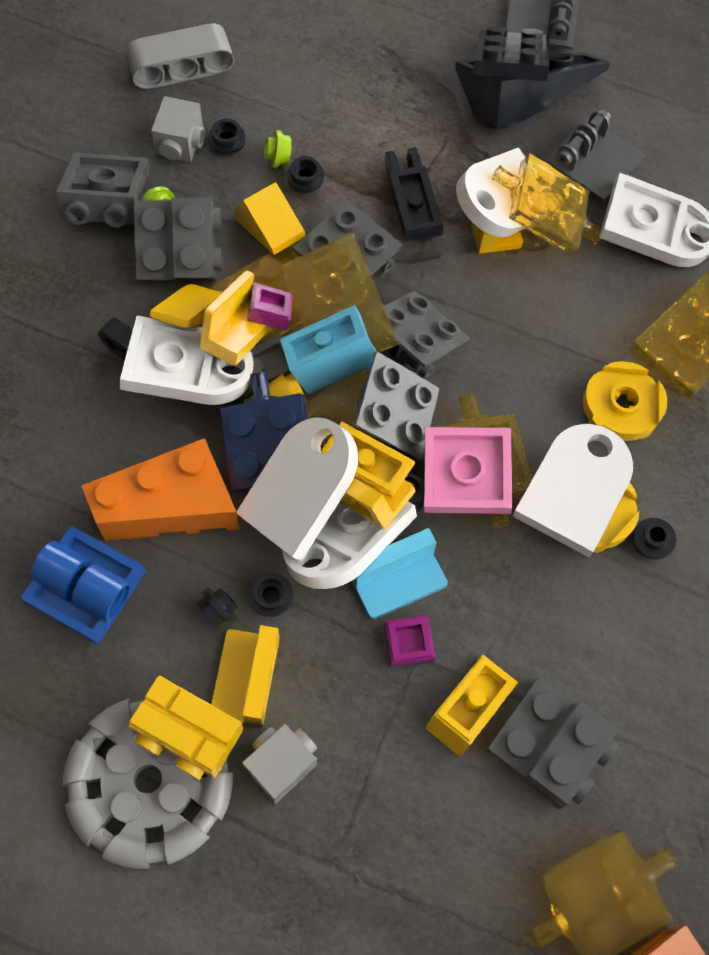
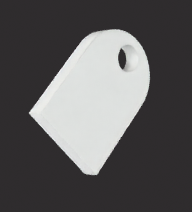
[456,148,561,237]
[599,173,709,267]
[120,316,254,405]
[237,418,358,561]
[513,424,633,557]
[282,502,417,589]

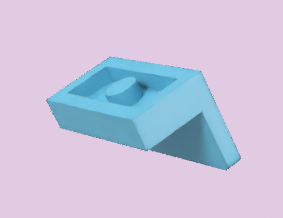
[280,305,376,394]
[351,528,448,620]

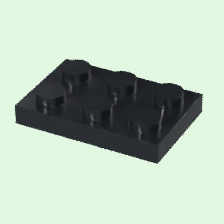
[473,26,549,82]

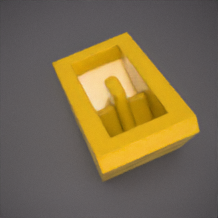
[233,182,305,255]

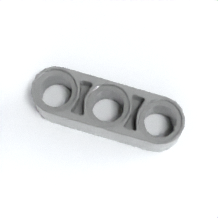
[125,23,234,89]

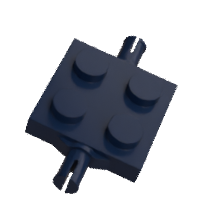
[220,372,308,492]

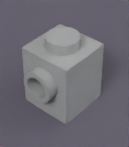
[151,96,205,162]
[243,724,317,804]

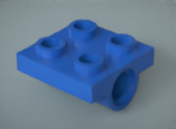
[20,526,147,645]

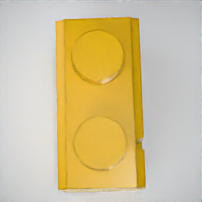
[128,676,244,780]

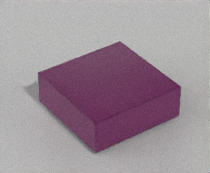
[247,283,293,331]
[384,615,436,667]

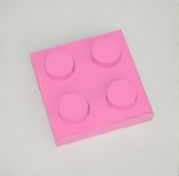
[424,427,512,514]

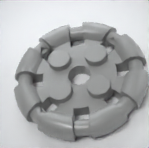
[63,698,233,869]

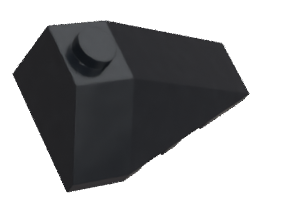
[455,53,610,129]

